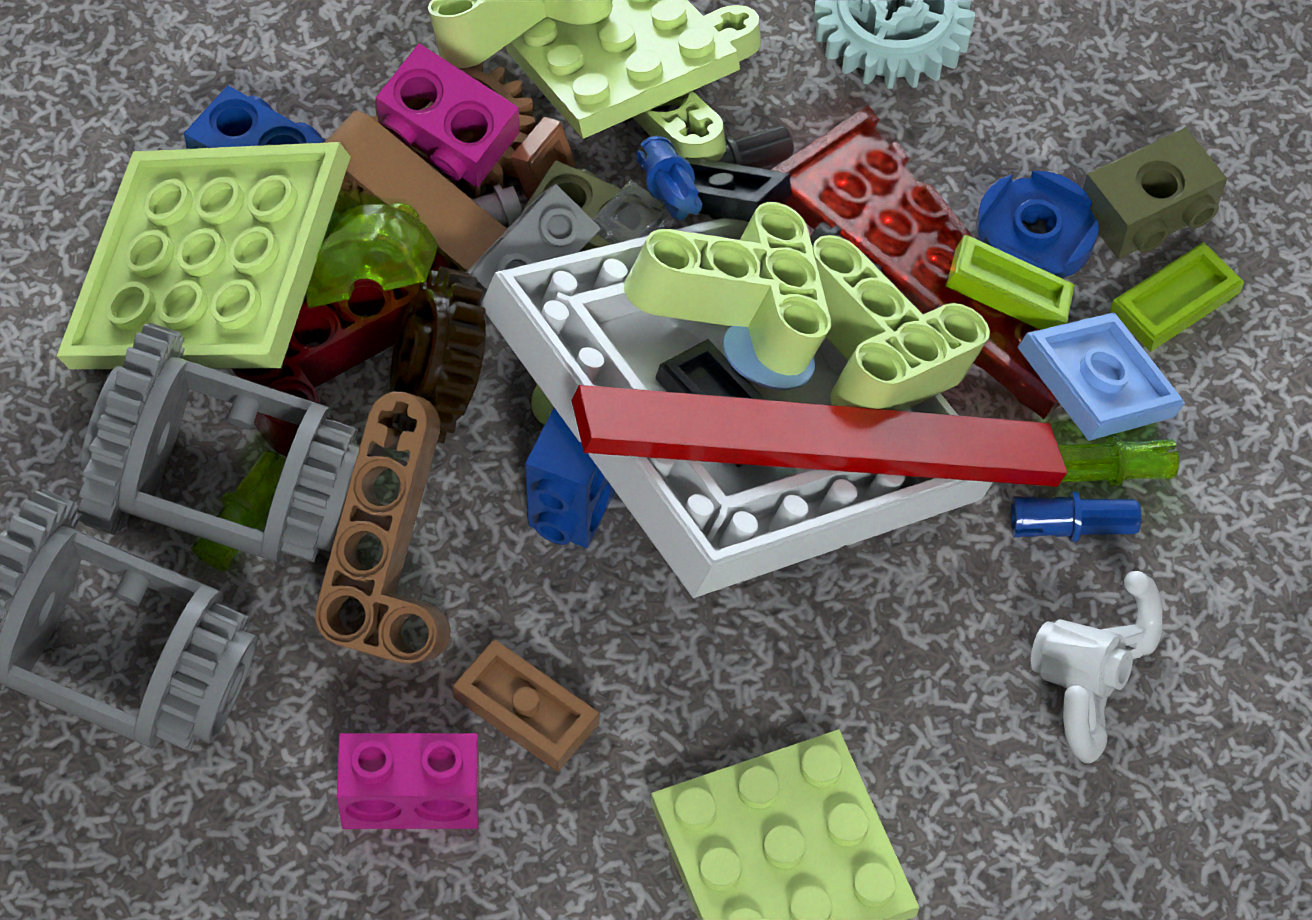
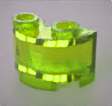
[306,203,439,308]

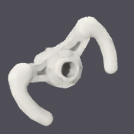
[1031,571,1162,763]

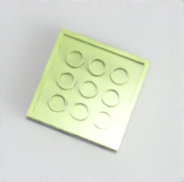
[57,142,351,369]

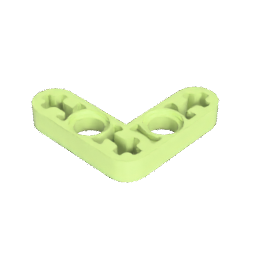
[632,5,761,161]

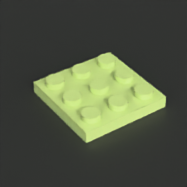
[506,0,740,139]
[651,729,919,920]

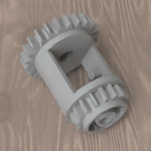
[78,323,360,563]
[0,489,258,750]

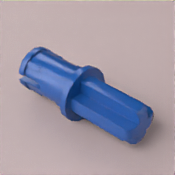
[636,136,703,221]
[1011,491,1142,542]

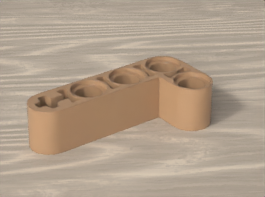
[324,111,507,272]
[315,391,451,664]

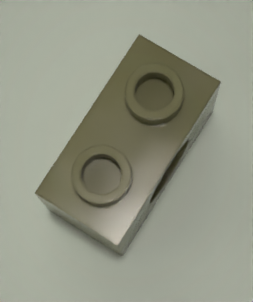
[1083,127,1228,259]

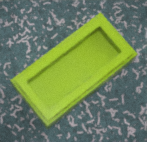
[946,235,1075,330]
[1110,241,1244,352]

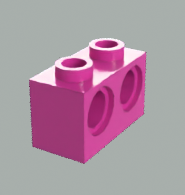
[375,43,519,188]
[337,733,480,829]

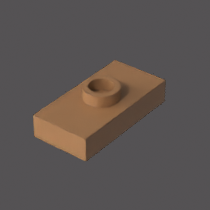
[452,639,600,772]

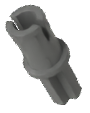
[717,125,794,168]

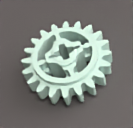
[813,0,975,89]

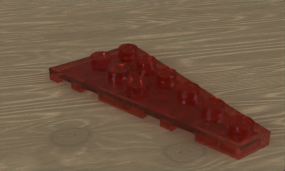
[771,105,1061,420]

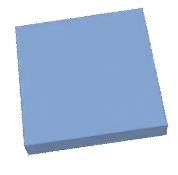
[1017,312,1185,441]

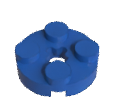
[976,171,1099,279]

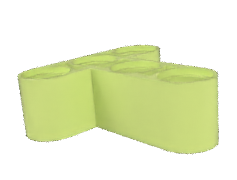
[428,0,613,68]
[624,202,831,375]
[812,235,990,411]

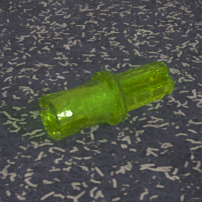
[1058,436,1179,487]
[191,451,286,572]

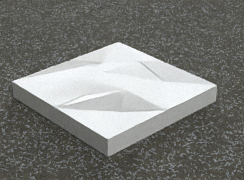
[480,203,993,598]

